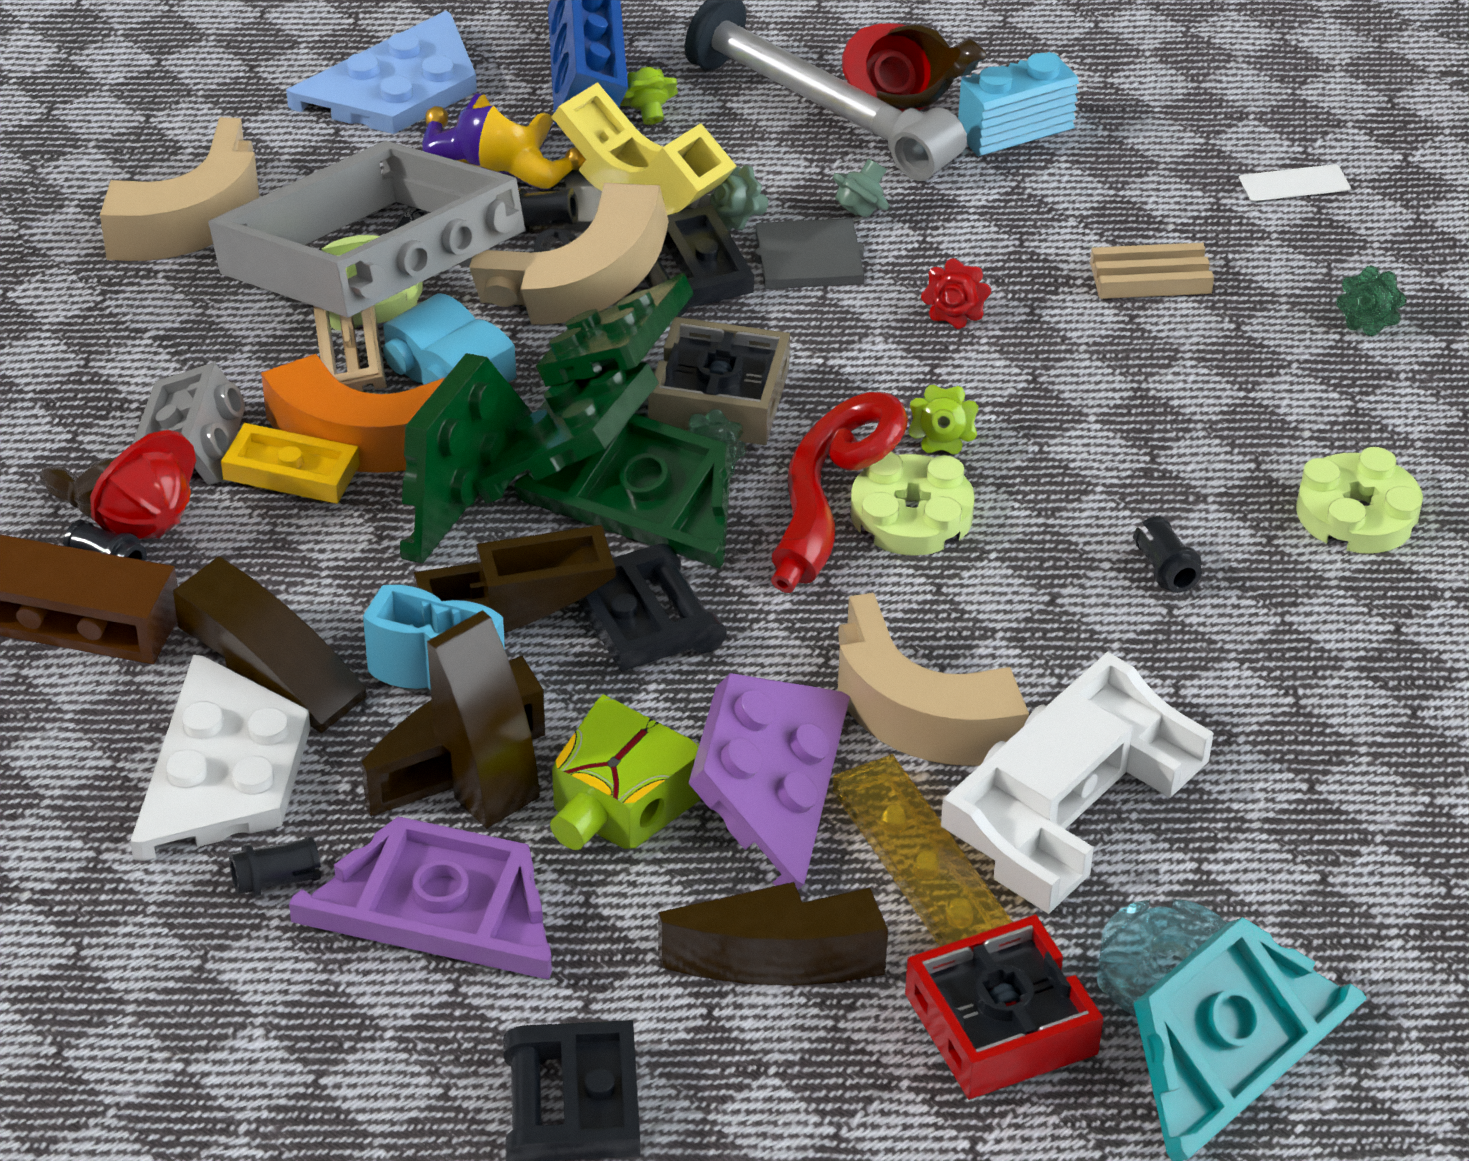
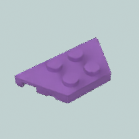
[689,673,850,890]
[289,816,552,980]

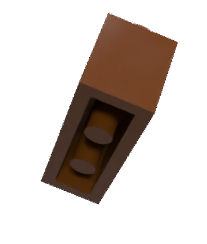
[0,534,178,665]

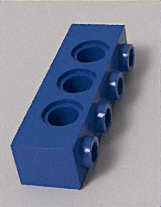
[548,0,628,126]

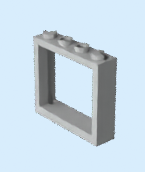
[208,141,525,318]

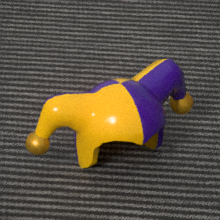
[422,93,586,190]

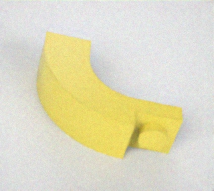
[552,82,737,215]

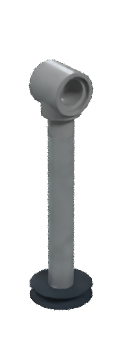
[684,0,967,181]

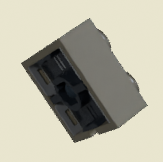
[648,317,790,445]

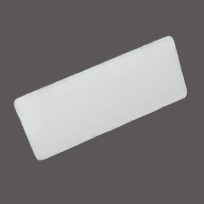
[1239,164,1351,201]

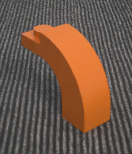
[261,354,446,473]

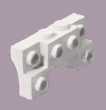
[941,652,1214,914]

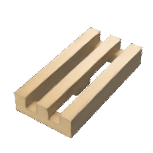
[1090,243,1214,299]
[313,305,387,392]

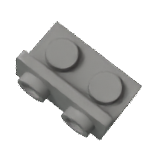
[132,362,245,485]

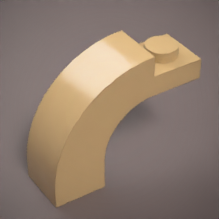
[100,117,259,261]
[469,183,669,325]
[838,593,1029,766]

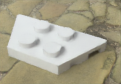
[130,655,310,861]

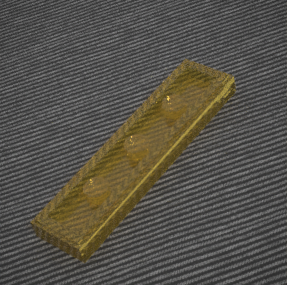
[833,754,1013,946]

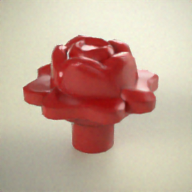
[921,258,992,329]

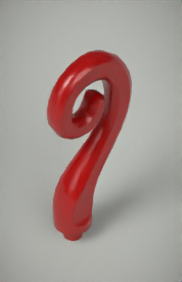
[771,392,908,593]

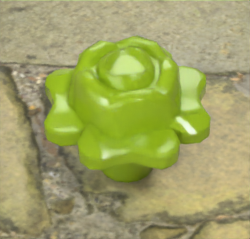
[620,67,678,125]
[908,385,978,454]

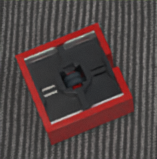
[905,914,1104,1100]

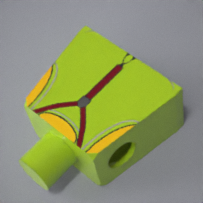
[550,694,701,850]

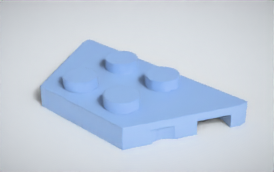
[286,11,477,134]

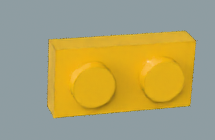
[221,423,360,504]

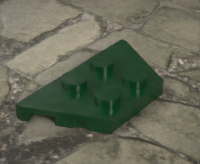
[536,273,694,387]
[400,353,533,563]
[474,361,659,504]
[514,414,732,569]

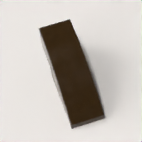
[414,525,616,633]
[173,556,367,733]
[427,610,540,829]
[361,655,545,817]
[658,882,888,986]

